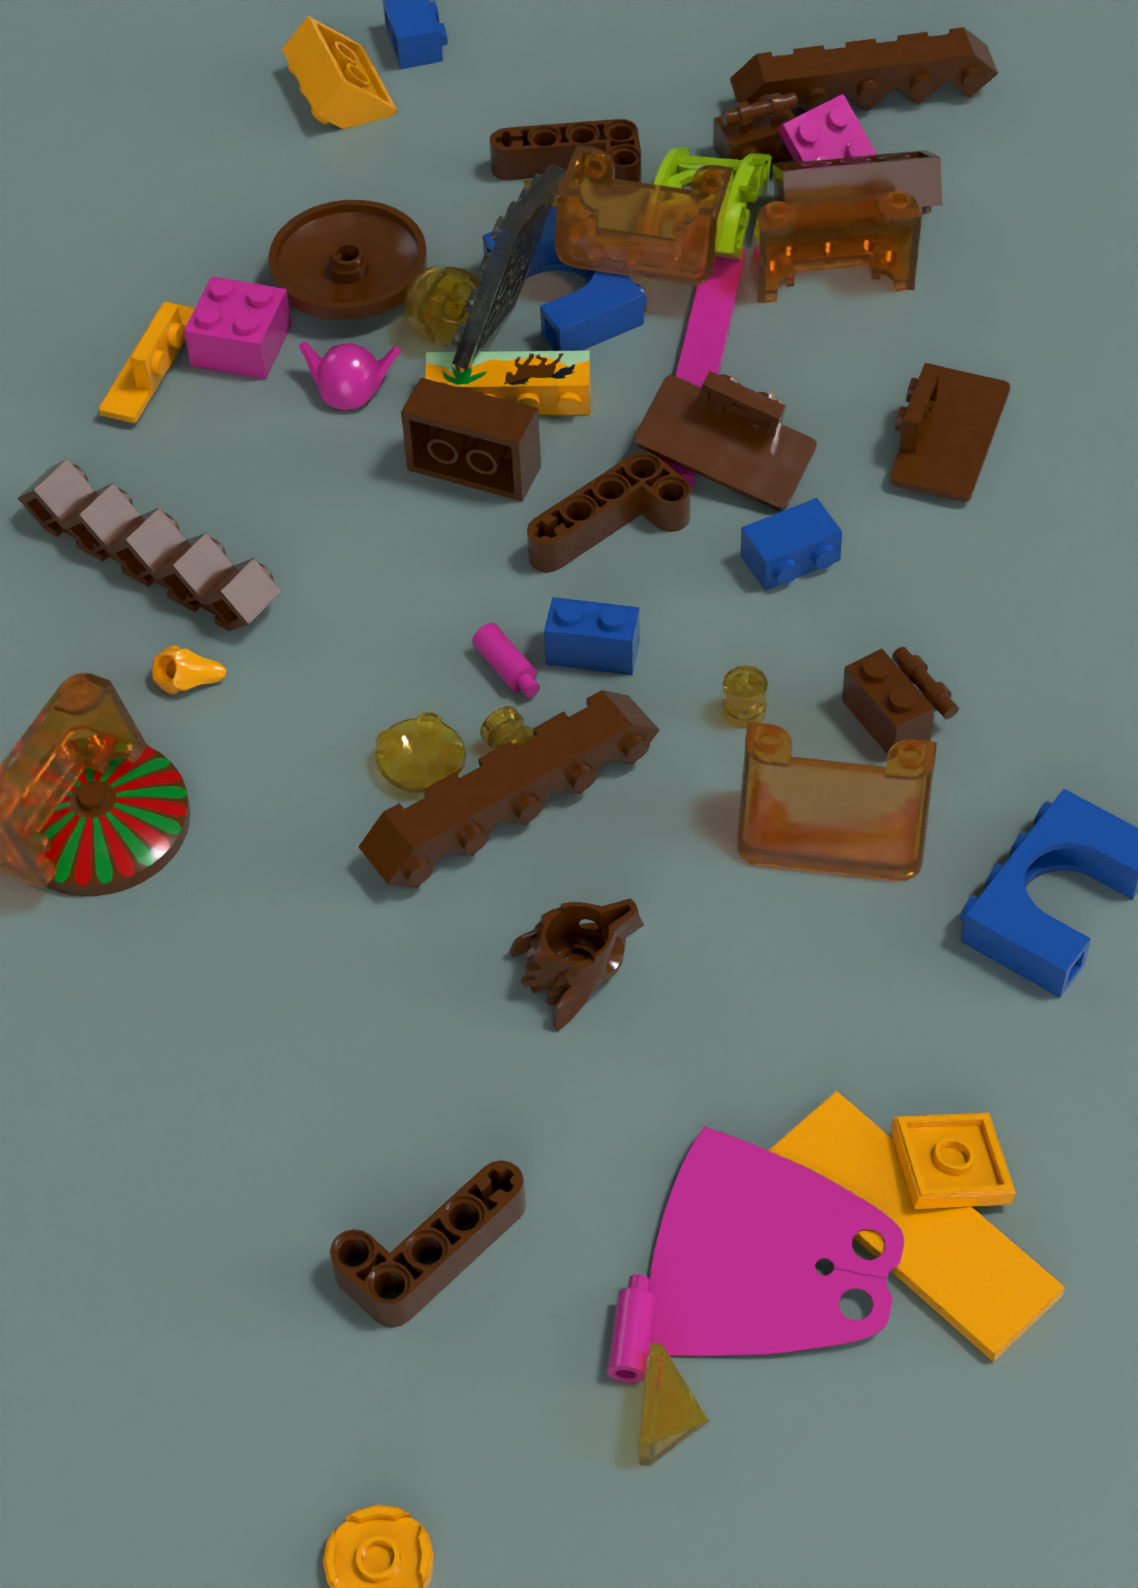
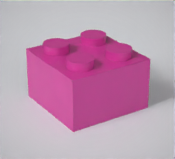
[184,276,292,379]

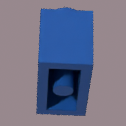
[382,0,447,69]
[740,498,842,590]
[544,597,640,675]

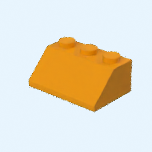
[282,16,397,129]

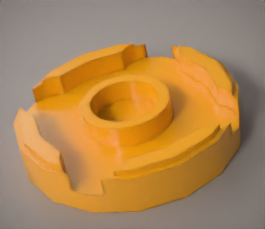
[323,1505,434,1588]

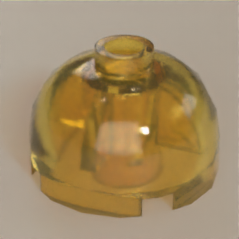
[404,265,484,347]

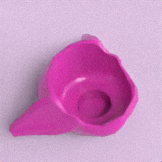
[299,341,401,411]

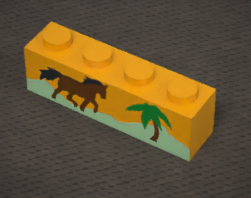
[425,351,591,415]

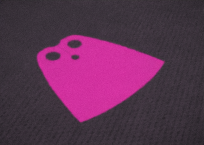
[648,1126,904,1356]

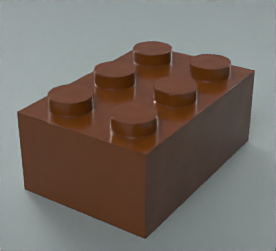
[401,378,541,502]

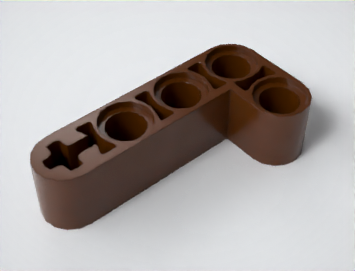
[489,119,642,197]
[527,452,691,573]
[330,1160,526,1328]

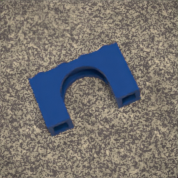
[482,202,647,351]
[960,788,1138,998]

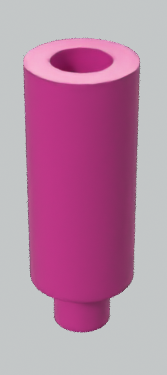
[472,623,540,698]
[607,1274,656,1383]

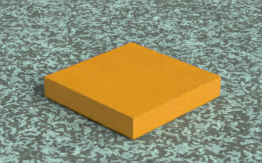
[890,1112,1016,1209]

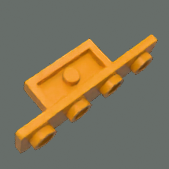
[99,301,195,423]

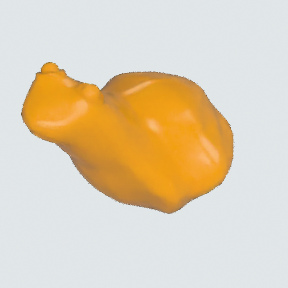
[152,645,226,695]

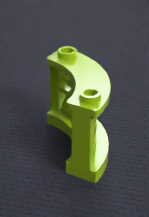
[637,147,772,260]

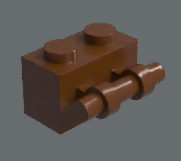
[713,92,798,165]
[842,647,959,761]

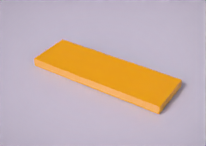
[768,1091,1065,1363]

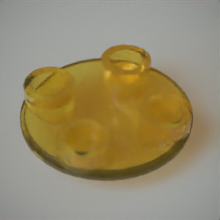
[375,712,466,793]

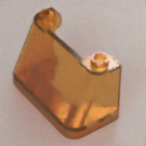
[555,146,733,285]
[750,191,922,303]
[0,673,148,889]
[737,722,937,881]

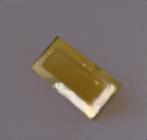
[639,1343,709,1466]

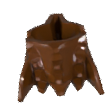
[509,898,644,1031]

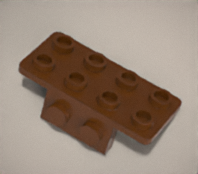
[889,363,1010,502]
[634,371,817,511]

